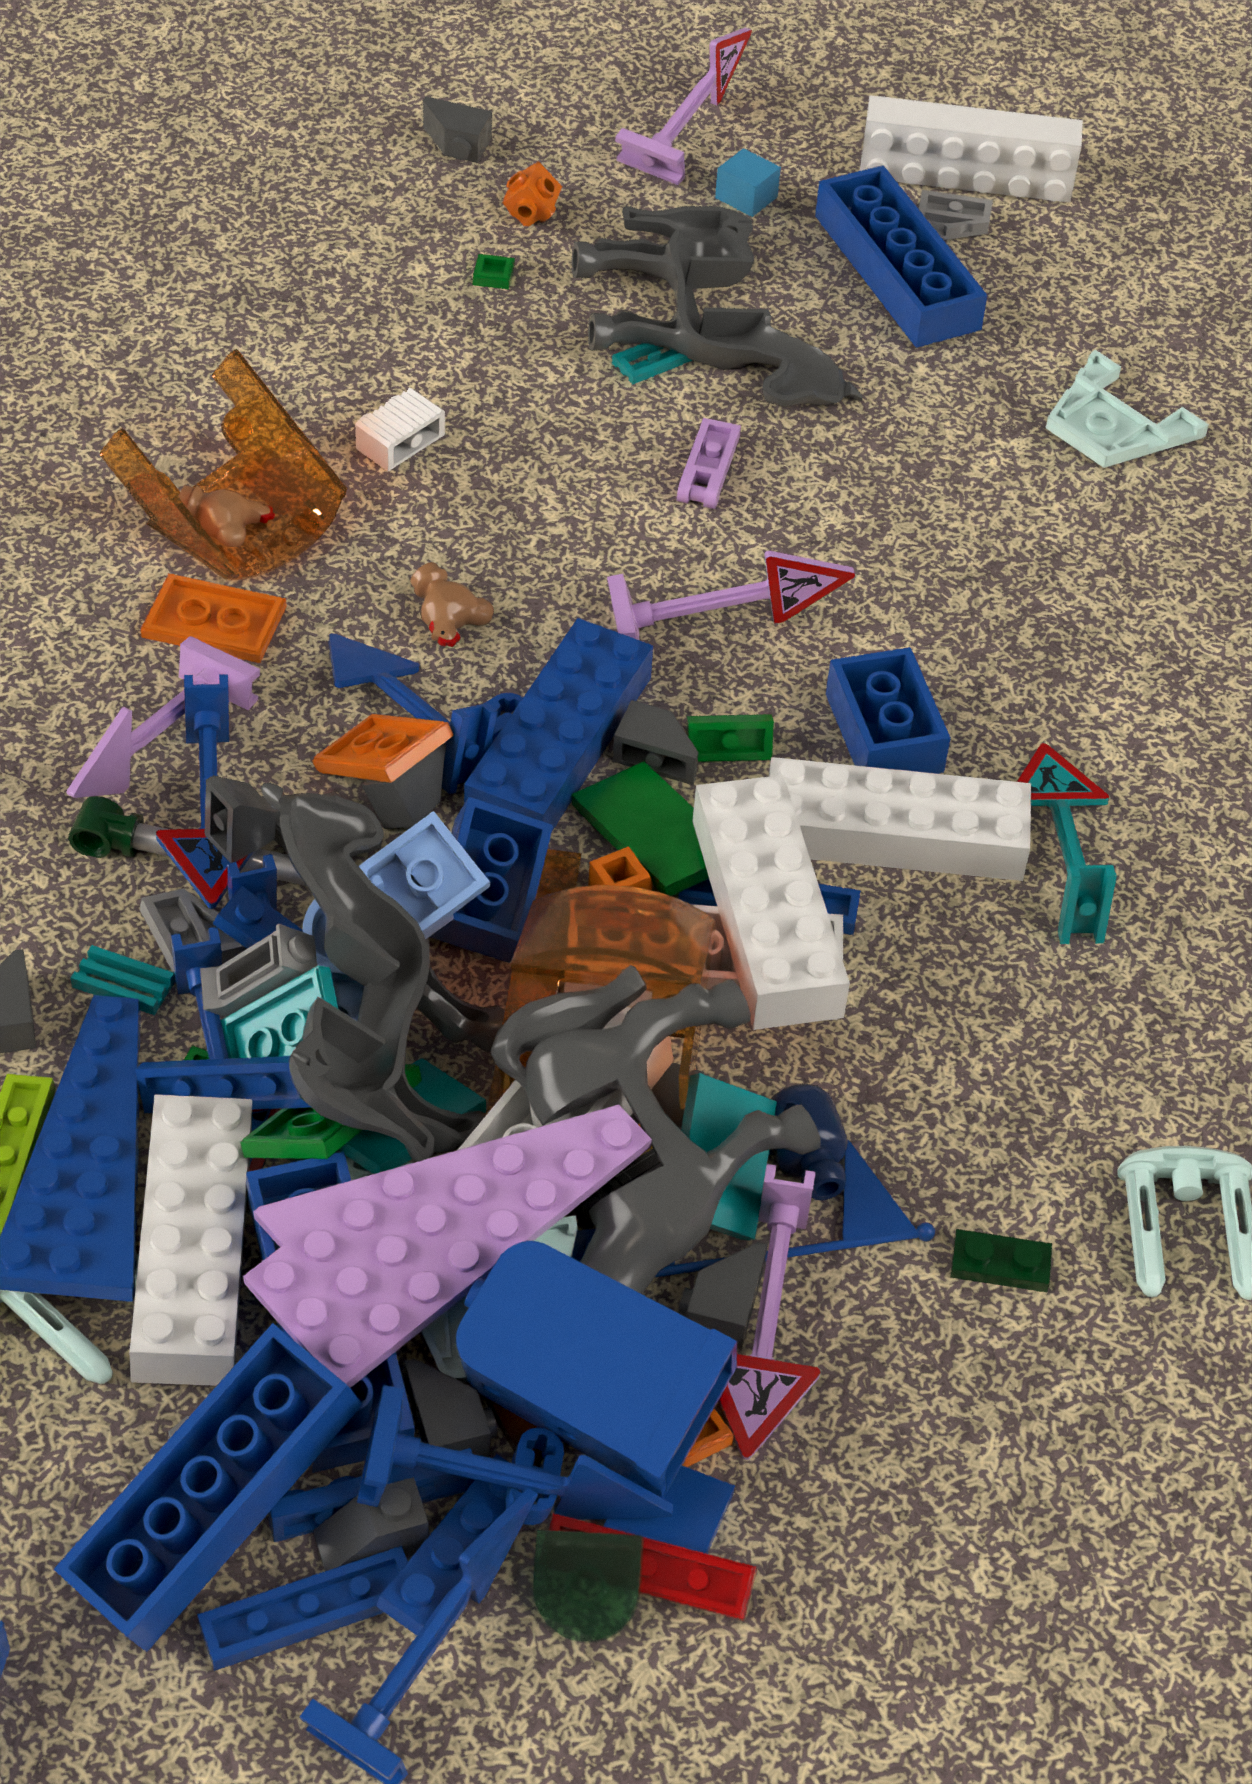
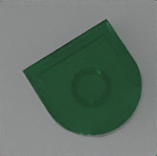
[533,1530,644,1643]

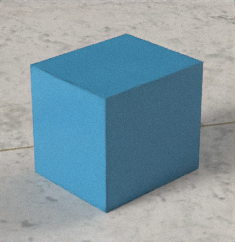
[715,148,781,217]

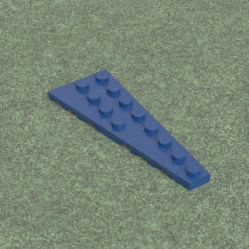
[0,995,141,1302]

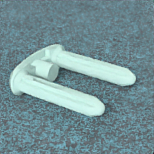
[1117,1146,1252,1300]
[0,1254,139,1384]

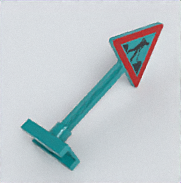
[1017,743,1117,944]

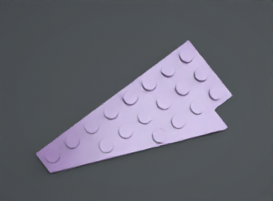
[243,1105,652,1388]

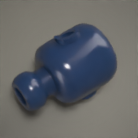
[768,1084,848,1201]

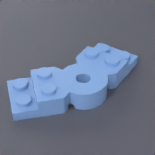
[303,811,490,1021]

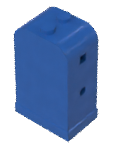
[456,1241,737,1499]

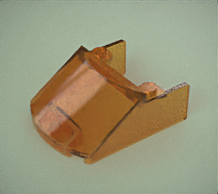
[100,349,347,580]
[498,885,716,1109]

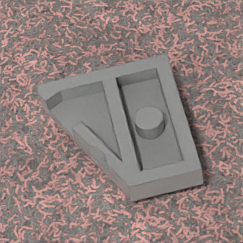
[919,190,993,240]
[140,888,247,972]

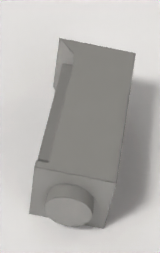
[200,924,317,1017]

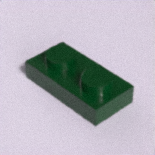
[950,1229,1052,1293]

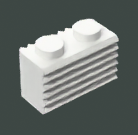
[355,387,445,471]

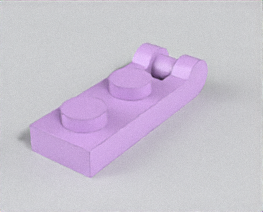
[677,418,741,509]

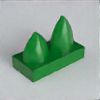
[686,714,774,762]

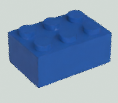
[826,647,951,774]
[430,797,553,963]

